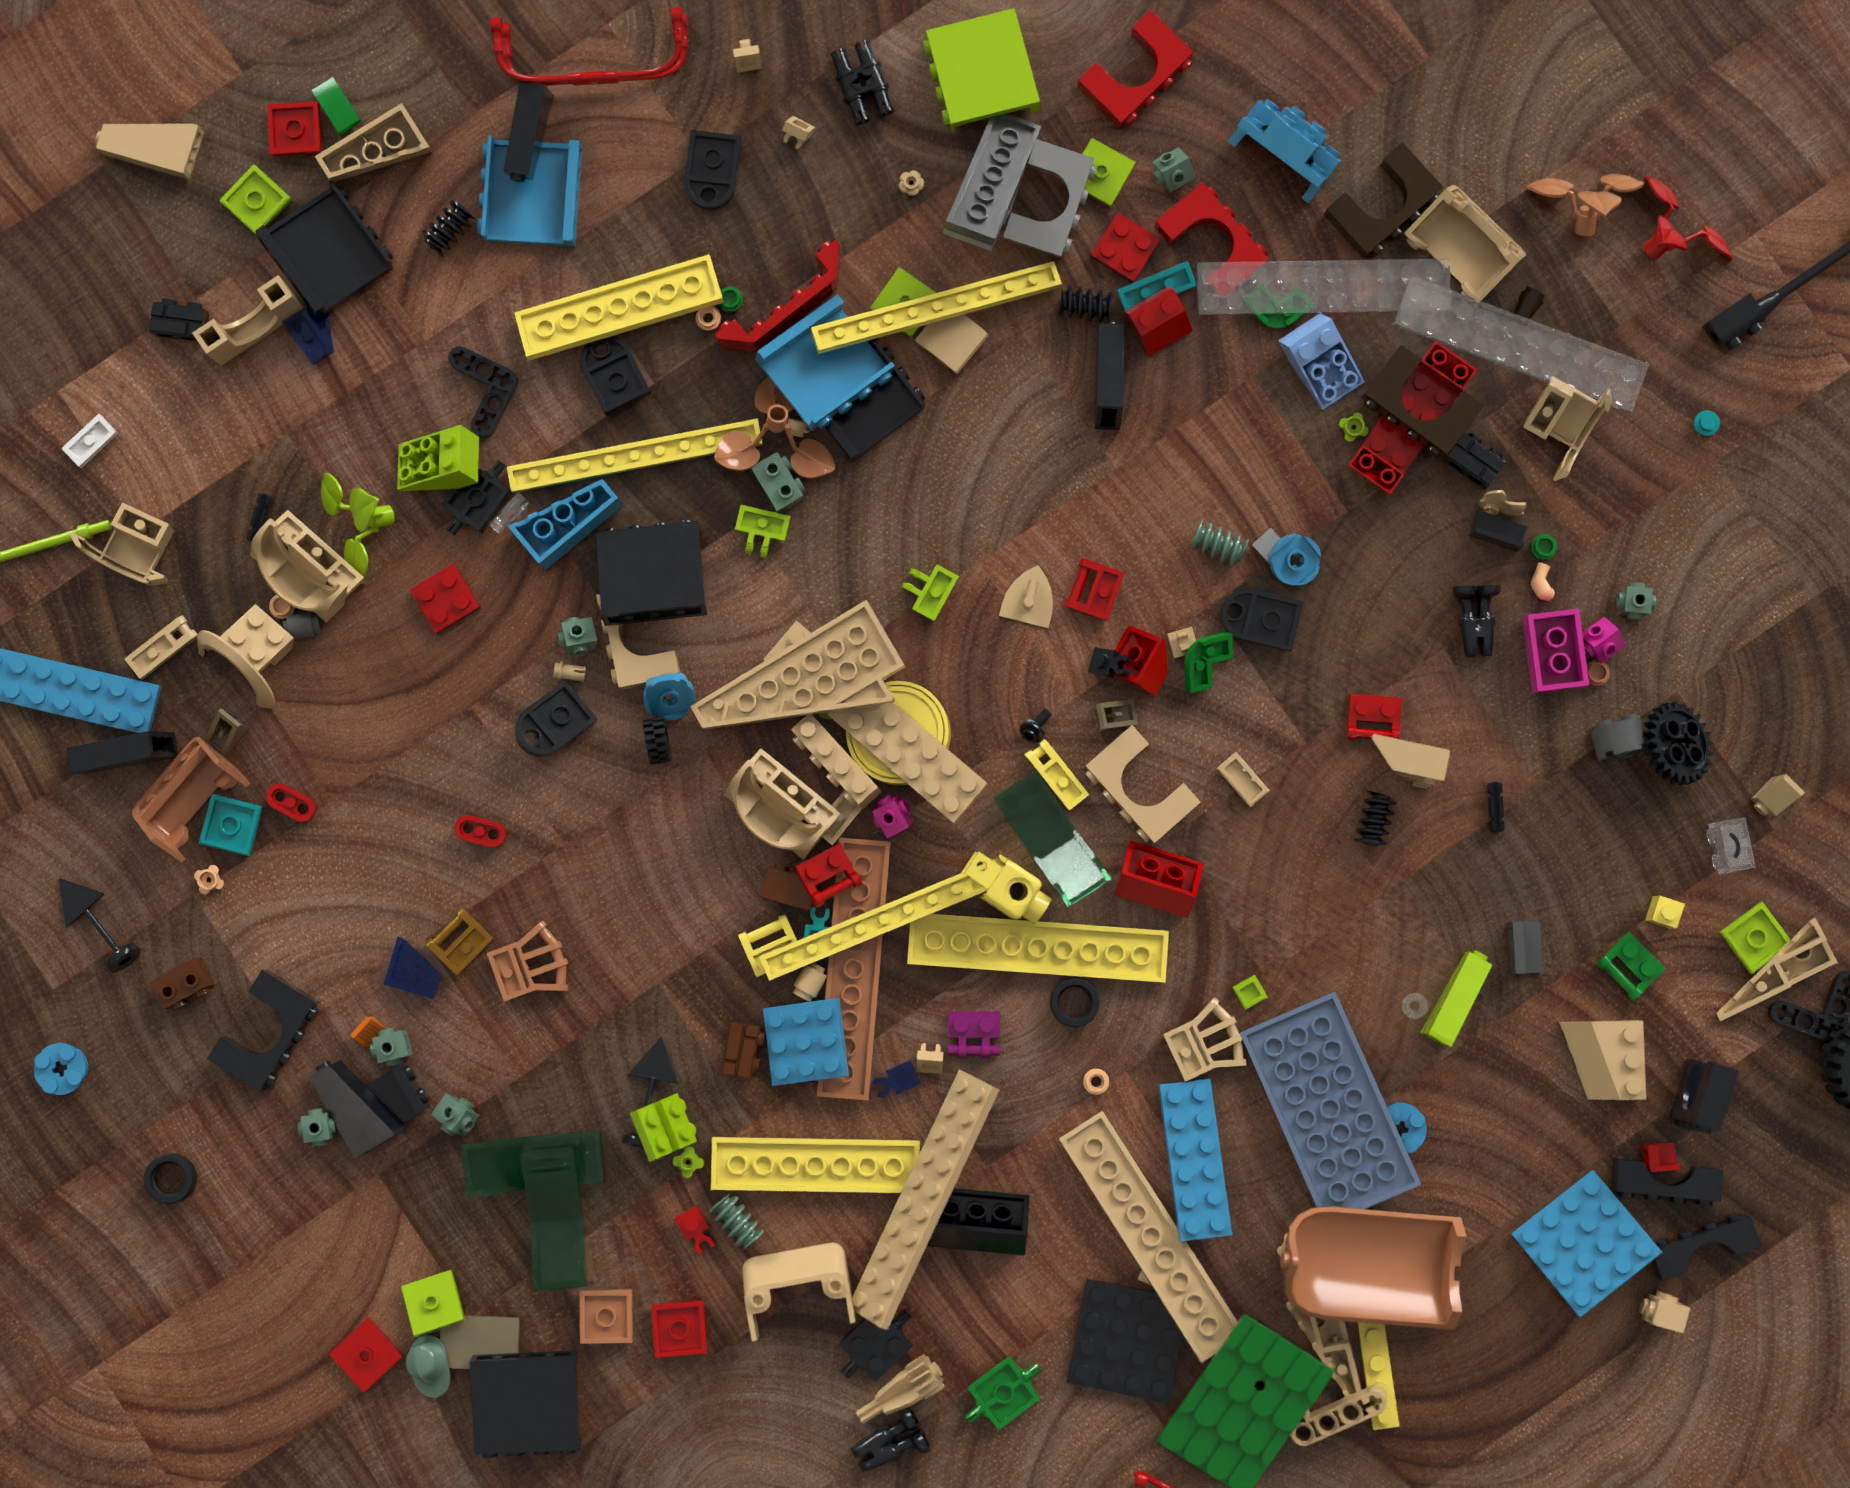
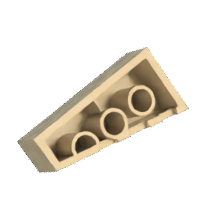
[315,103,432,183]

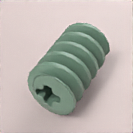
[1192,519,1249,568]
[708,1193,764,1250]

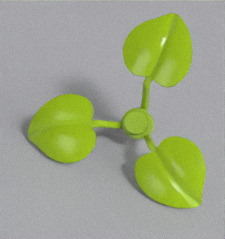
[321,472,395,584]

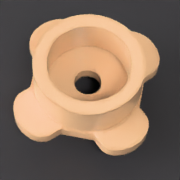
[194,865,224,895]

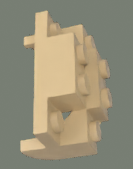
[250,510,364,623]
[724,748,841,860]

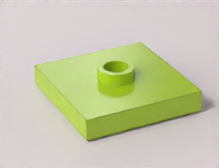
[1083,138,1136,208]
[219,164,292,236]
[870,267,936,339]
[1719,902,1791,974]
[401,1270,466,1337]

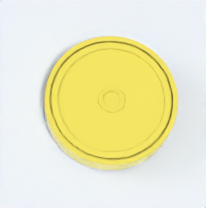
[846,681,951,786]

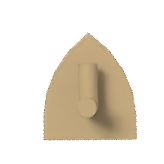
[999,565,1053,628]

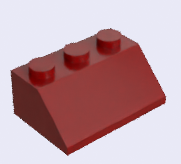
[1114,840,1204,918]

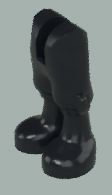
[1453,585,1501,657]
[850,1407,931,1472]

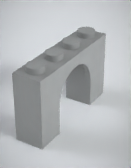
[1003,139,1097,259]

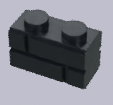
[149,299,209,342]
[1443,433,1506,490]

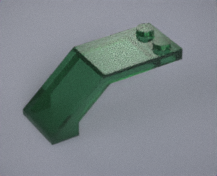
[993,770,1112,908]
[462,1130,606,1197]
[520,1146,587,1292]

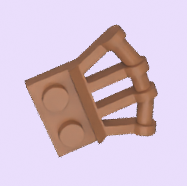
[487,921,568,1002]

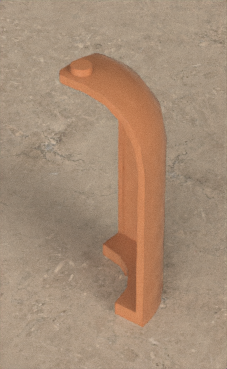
[1280,1207,1467,1330]

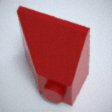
[1114,625,1168,696]

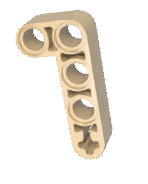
[1290,1385,1387,1446]

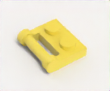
[738,914,797,977]

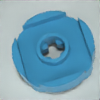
[1268,533,1321,585]
[643,673,695,721]
[34,1043,88,1095]
[1387,1102,1427,1153]

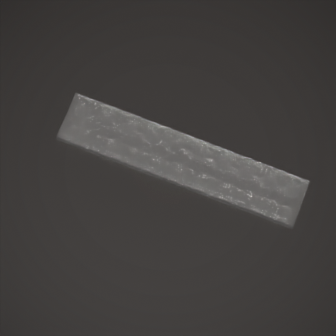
[1197,259,1451,315]
[1392,275,1649,413]

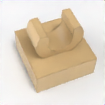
[733,39,762,73]
[782,116,815,149]
[1167,627,1196,659]
[916,1043,943,1074]

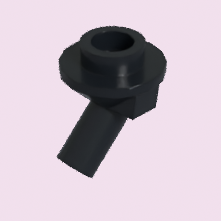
[1020,708,1052,742]

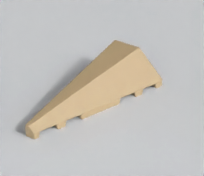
[1716,918,1838,1021]
[1286,1301,1366,1413]

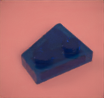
[283,306,334,365]
[384,936,442,999]

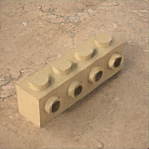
[791,714,882,809]

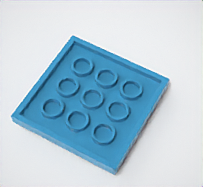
[1511,1170,1662,1318]

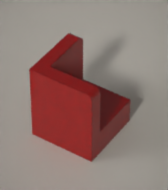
[1642,1142,1681,1172]

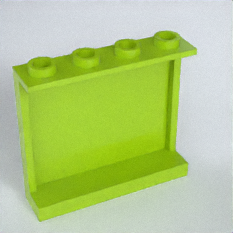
[923,8,1040,133]

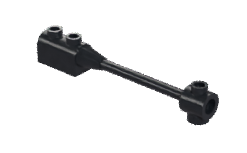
[1702,241,1850,350]

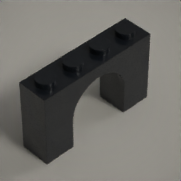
[207,970,319,1091]
[1669,1059,1739,1134]

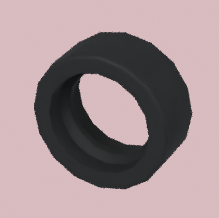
[1050,978,1100,1027]
[144,1153,197,1204]

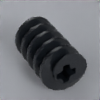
[422,200,477,258]
[1058,285,1113,323]
[1353,791,1398,847]

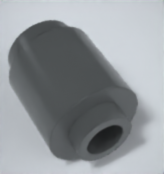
[283,612,323,640]

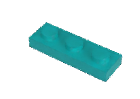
[1116,261,1197,312]

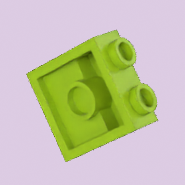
[630,1093,697,1162]

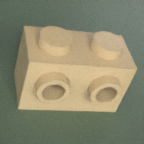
[1639,1291,1690,1334]

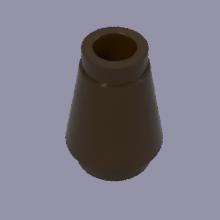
[1512,286,1545,326]

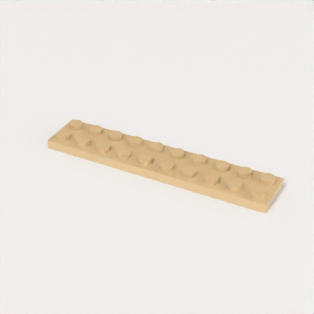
[763,620,989,824]
[852,1069,999,1330]
[1058,1111,1237,1363]

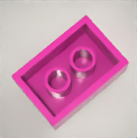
[1522,609,1589,694]

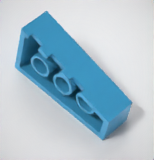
[508,479,624,571]

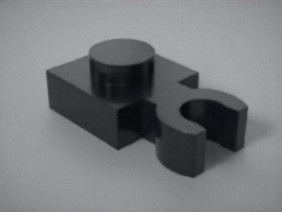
[1088,647,1133,678]

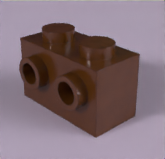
[149,957,215,1011]

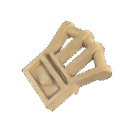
[1163,997,1247,1082]

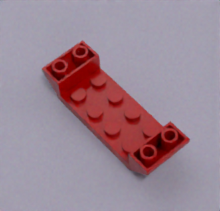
[715,240,841,353]
[1348,340,1478,495]

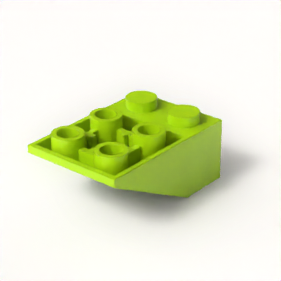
[397,425,479,491]

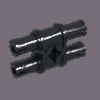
[830,40,895,126]

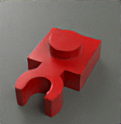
[674,1205,715,1255]

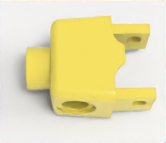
[961,851,1052,924]

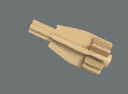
[856,1354,945,1424]

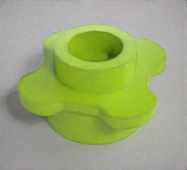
[1339,413,1369,442]
[673,1146,704,1178]

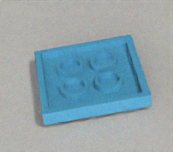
[763,998,849,1086]

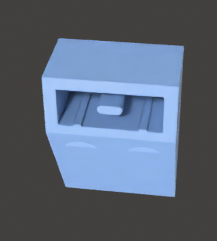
[1278,313,1365,410]

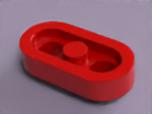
[266,784,317,822]
[455,815,507,847]

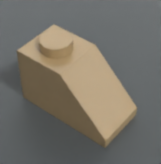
[1751,774,1805,817]

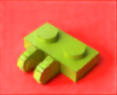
[735,505,791,558]
[901,564,959,622]

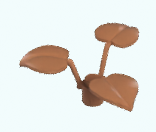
[1526,174,1644,236]
[714,377,835,479]

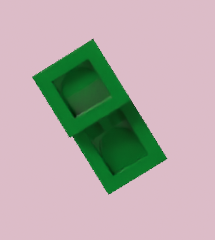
[312,77,361,135]

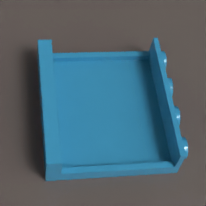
[477,135,582,247]

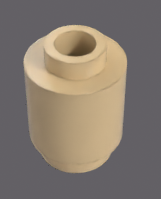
[792,963,827,1002]

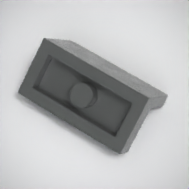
[1508,921,1543,974]

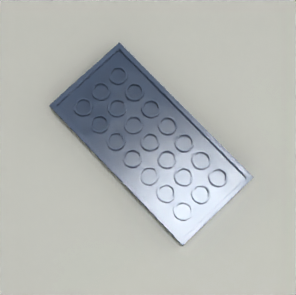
[1240,992,1422,1209]

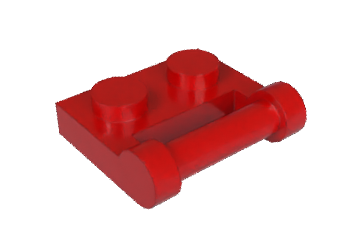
[1064,558,1124,622]
[1346,694,1402,741]
[794,843,862,908]

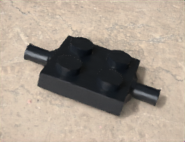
[441,460,513,536]
[839,1309,913,1382]

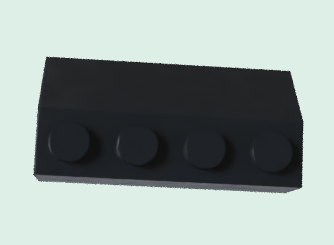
[927,1188,1030,1256]

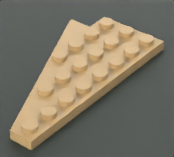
[690,600,906,730]

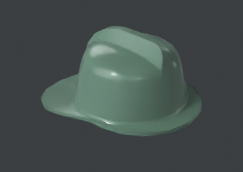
[406,1335,451,1398]

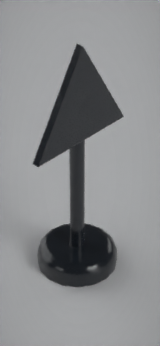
[59,878,141,973]
[622,1036,678,1148]

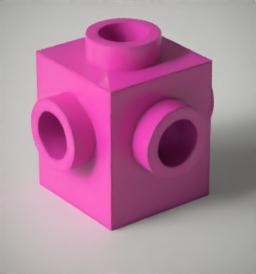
[1582,617,1626,664]
[872,794,914,838]

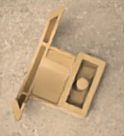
[1523,376,1612,481]
[70,502,174,586]
[197,604,294,709]

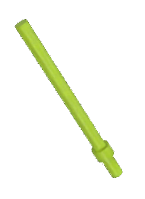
[0,520,112,562]

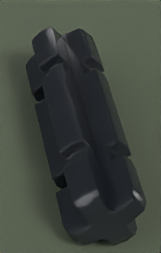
[247,493,273,542]
[1487,782,1505,832]

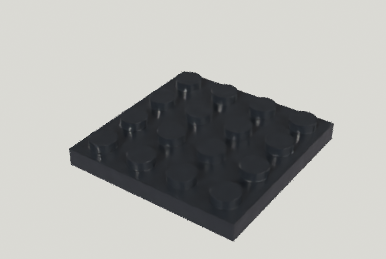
[1066,1278,1183,1404]

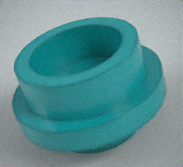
[1693,410,1720,436]

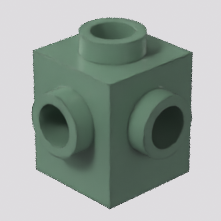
[1152,147,1196,192]
[1616,582,1656,620]
[557,617,597,656]
[370,1028,413,1067]
[431,1093,480,1137]
[298,1108,338,1147]

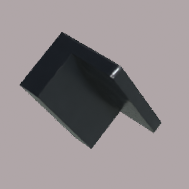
[1469,510,1527,552]

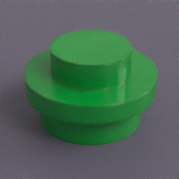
[719,287,743,312]
[1531,534,1557,560]

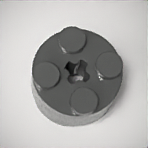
[1590,713,1649,763]

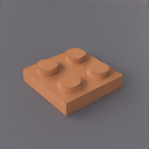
[580,1289,633,1344]

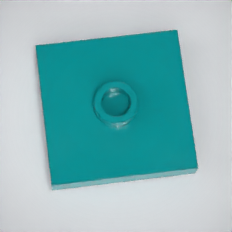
[198,794,263,856]

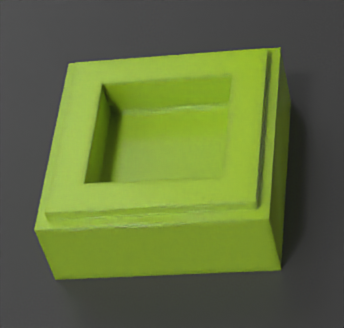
[1232,975,1268,1010]

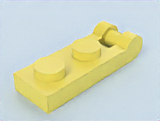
[1024,739,1089,811]

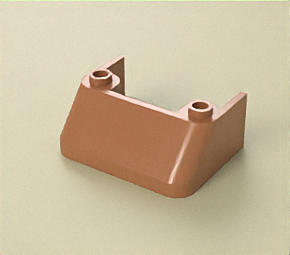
[132,737,250,862]

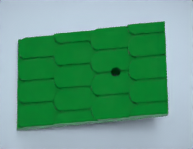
[1156,1313,1335,1488]

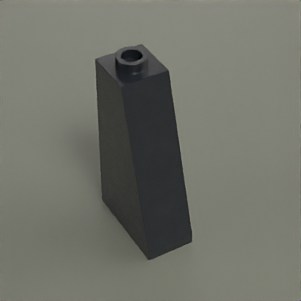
[504,81,553,183]
[1095,322,1124,430]
[66,731,178,774]
[309,1060,406,1159]

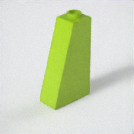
[1420,950,1492,1047]

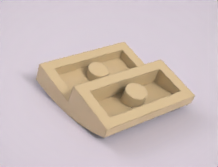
[915,314,989,374]

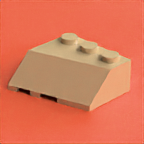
[1372,734,1450,789]
[1559,1020,1646,1100]

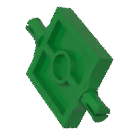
[965,1355,1043,1430]

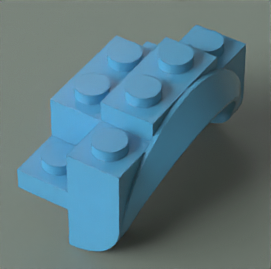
[1228,99,1342,203]

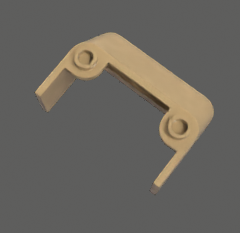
[742,1242,857,1341]

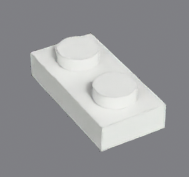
[61,414,119,468]

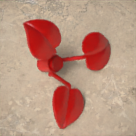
[1642,176,1733,262]

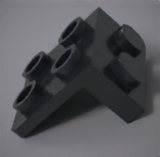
[365,1062,430,1124]

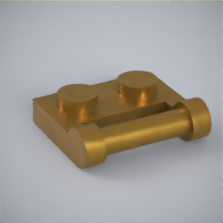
[425,906,495,976]

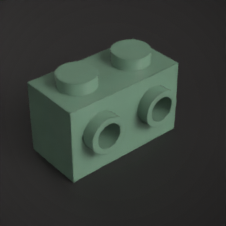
[751,452,806,514]

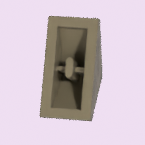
[1094,699,1138,732]
[204,708,249,757]

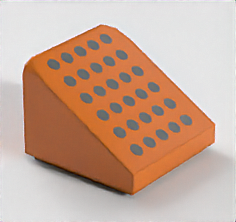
[351,1016,385,1047]

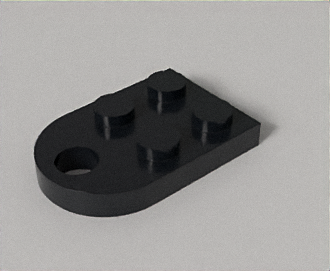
[684,130,742,210]
[581,336,651,416]
[1221,588,1303,652]
[515,680,597,757]

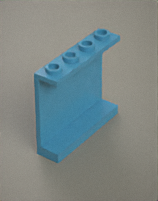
[755,294,895,431]

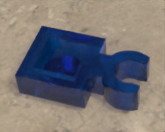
[872,1060,921,1098]

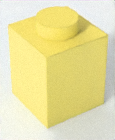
[1645,896,1685,929]

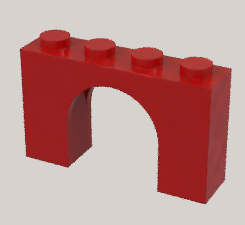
[1077,10,1194,129]
[1154,182,1269,303]

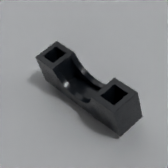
[1611,1158,1723,1206]
[1651,1212,1762,1280]

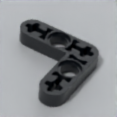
[448,346,518,439]
[1767,971,1850,1042]

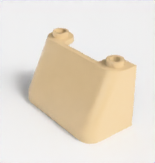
[1404,185,1526,304]

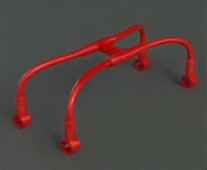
[490,7,688,86]

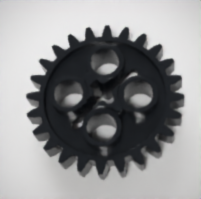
[1642,701,1713,786]

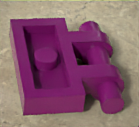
[948,1011,1000,1058]

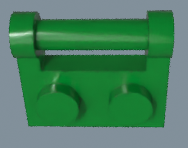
[1596,932,1665,1001]

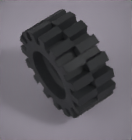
[642,716,672,765]

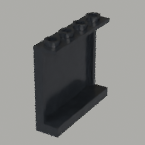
[255,180,393,319]
[825,338,926,463]
[596,520,707,626]
[469,1350,582,1458]

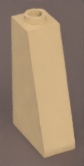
[95,124,204,180]

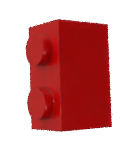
[1124,286,1193,357]

